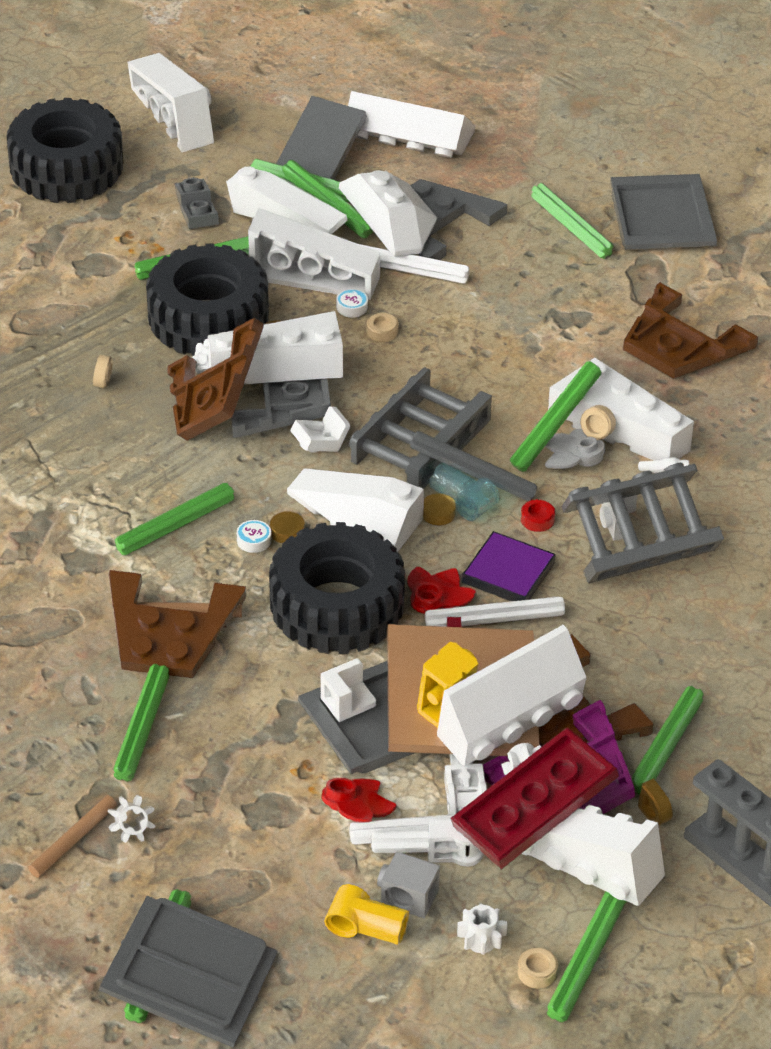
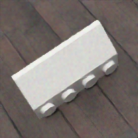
[348,91,476,158]
[437,625,586,766]

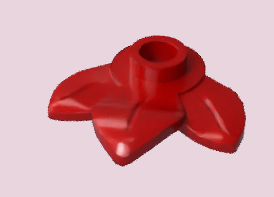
[407,566,476,614]
[321,778,397,822]

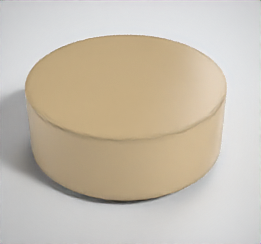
[367,313,399,342]
[93,354,113,389]
[580,405,616,440]
[518,948,558,989]

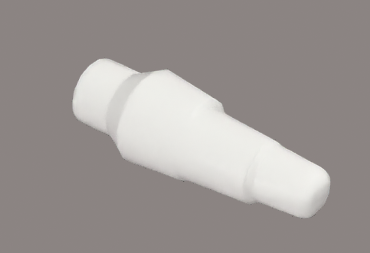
[638,457,690,473]

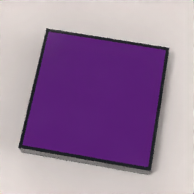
[462,531,556,601]

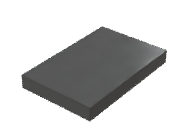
[276,96,367,180]

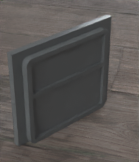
[610,174,717,250]
[298,661,414,774]
[99,896,278,1048]

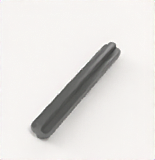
[410,431,537,501]

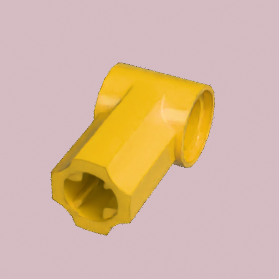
[324,884,409,945]

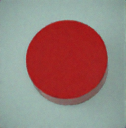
[521,499,555,532]

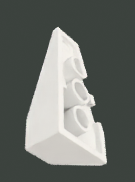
[226,167,348,234]
[287,469,424,552]

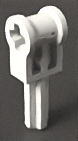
[444,754,487,815]
[371,820,483,867]

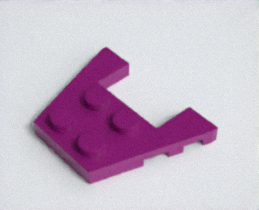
[483,700,635,814]

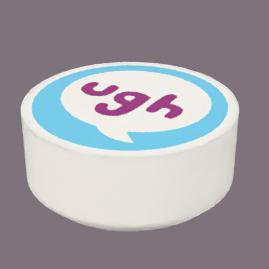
[336,289,368,318]
[237,520,271,553]

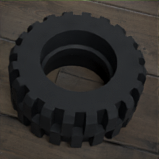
[6,98,124,203]
[146,243,269,356]
[269,522,405,654]

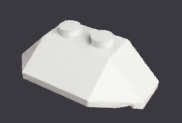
[339,170,437,256]

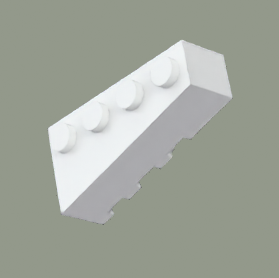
[128,53,214,152]
[248,208,380,300]
[208,311,343,384]
[548,358,694,461]
[522,805,665,906]

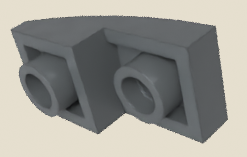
[174,177,219,229]

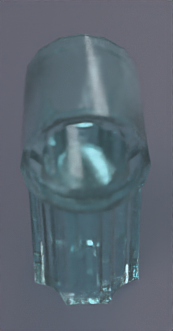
[430,463,500,521]

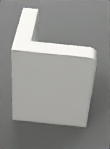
[321,658,376,722]

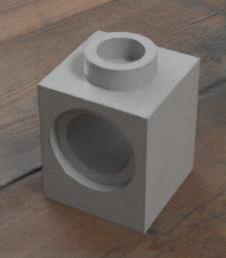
[377,851,440,919]

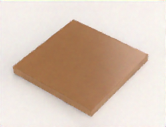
[387,624,539,756]

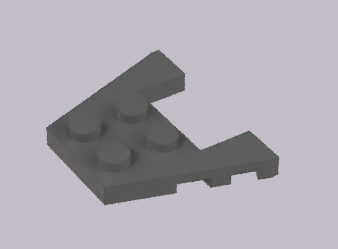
[410,179,507,260]
[231,379,331,438]

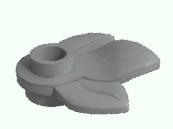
[545,429,605,469]

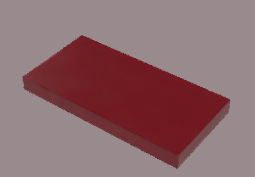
[450,727,619,870]

